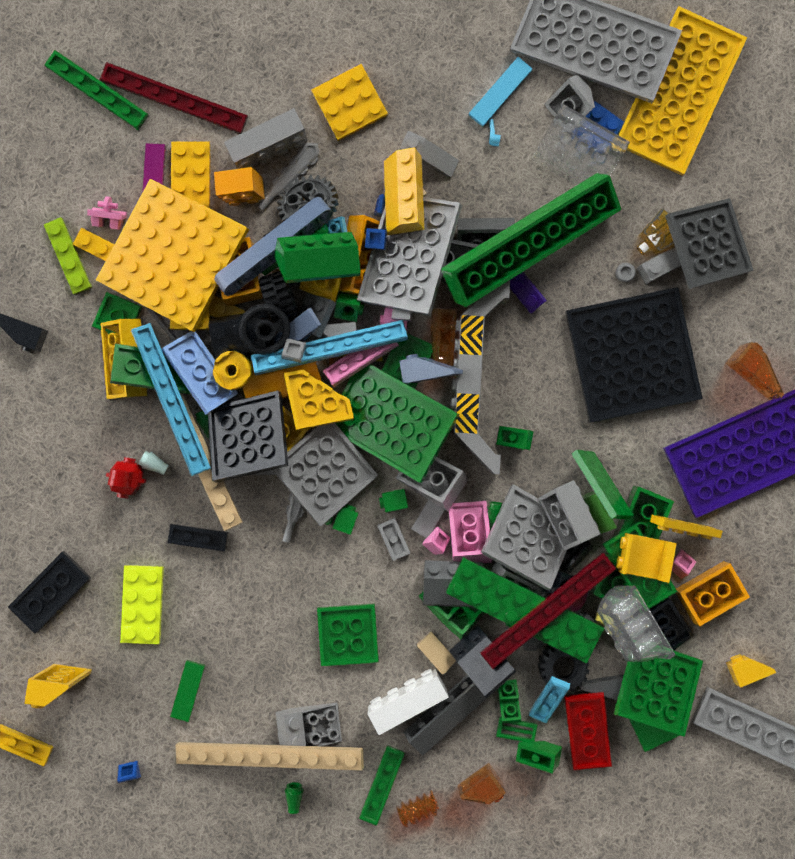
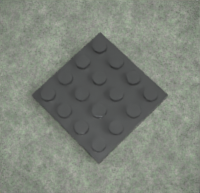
[665,198,754,289]

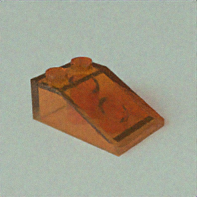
[725,342,784,400]

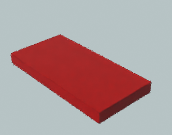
[564,692,612,770]

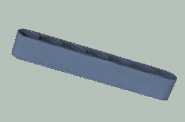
[214,197,333,296]

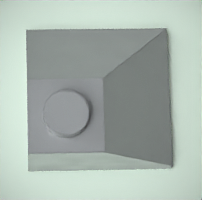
[544,74,595,133]

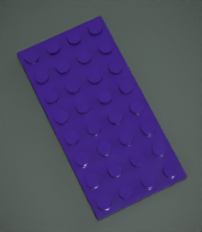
[663,389,795,518]

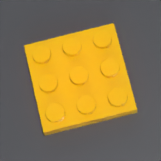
[311,64,388,141]

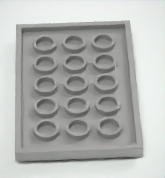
[357,197,462,316]

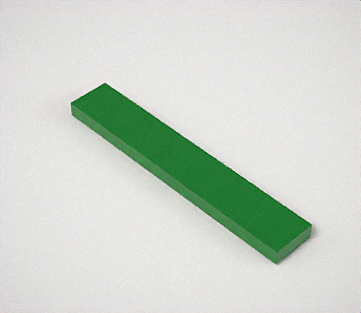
[44,50,149,130]

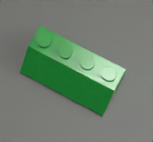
[274,232,361,283]

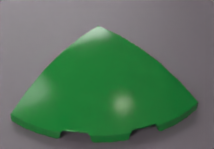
[419,592,485,640]

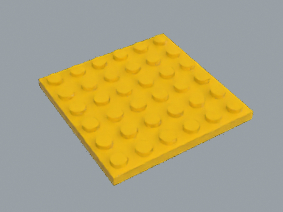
[96,179,249,332]

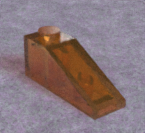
[431,308,457,366]

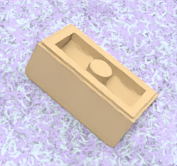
[417,631,456,675]

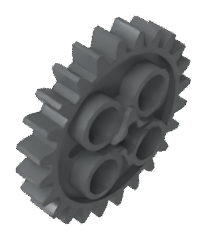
[277,175,339,224]

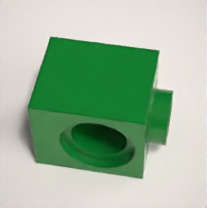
[334,292,364,322]
[379,488,408,512]
[333,504,359,535]

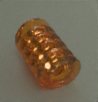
[396,790,440,828]

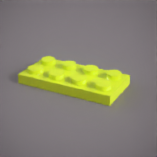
[120,565,164,644]

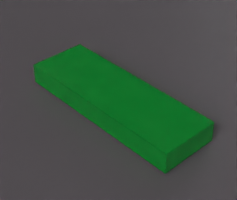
[170,660,206,722]

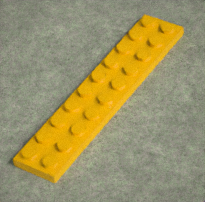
[170,142,211,330]

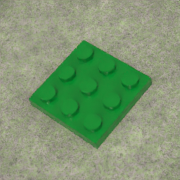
[317,603,379,666]

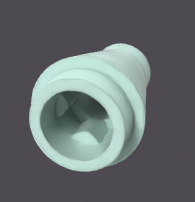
[138,451,169,475]

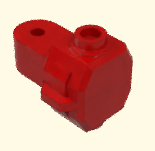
[106,457,146,499]

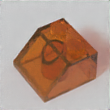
[458,763,506,804]

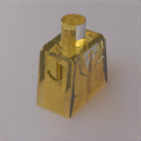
[636,208,674,255]

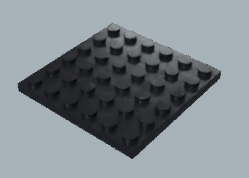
[565,287,703,423]

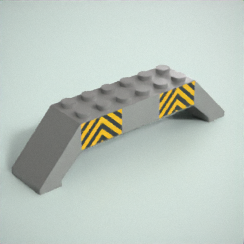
[450,280,510,474]

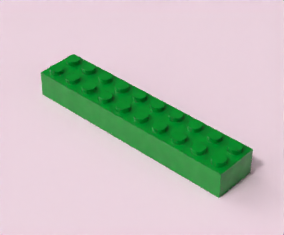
[441,173,622,307]

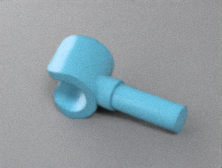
[489,119,501,146]

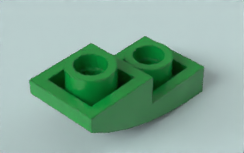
[498,679,522,724]

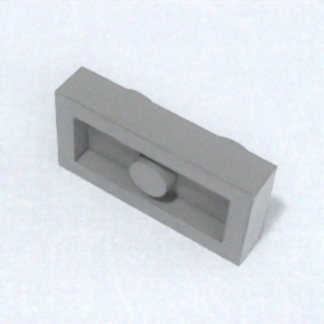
[377,518,410,561]

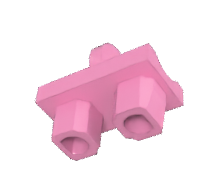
[87,196,127,229]

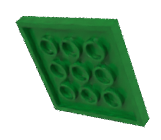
[614,637,703,737]

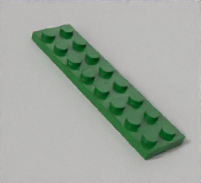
[445,557,604,663]

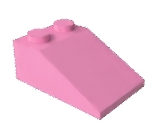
[449,501,492,563]

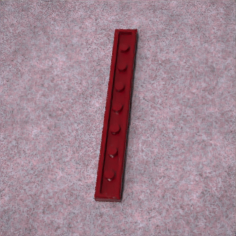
[99,62,248,134]
[479,553,616,669]

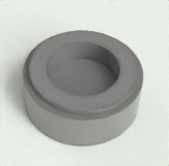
[615,263,636,282]

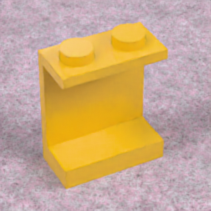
[616,533,677,583]

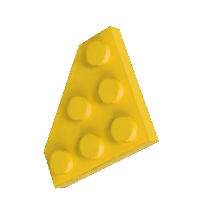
[284,369,354,431]

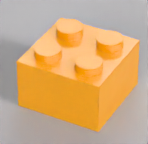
[214,167,265,206]

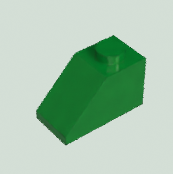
[516,741,562,774]

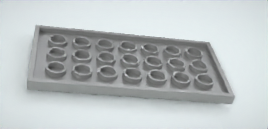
[510,0,682,103]

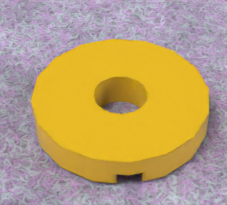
[213,351,252,390]

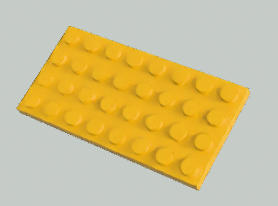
[614,6,747,176]

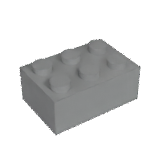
[539,480,600,550]

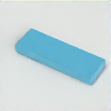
[529,676,570,723]

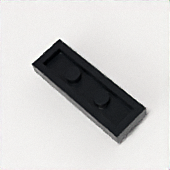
[167,524,228,552]

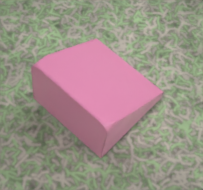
[422,527,450,555]
[672,549,696,579]

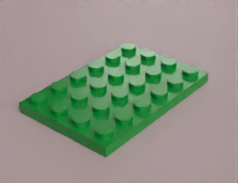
[335,364,460,483]

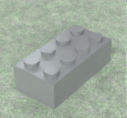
[224,108,307,169]

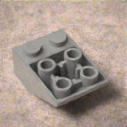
[275,703,342,747]

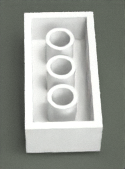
[368,669,449,735]

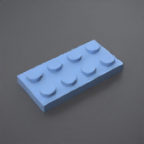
[161,331,238,415]

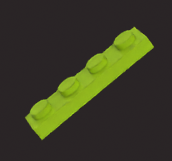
[43,217,92,295]

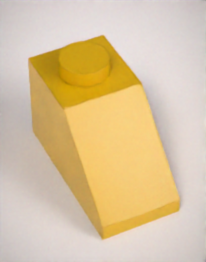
[726,654,776,688]

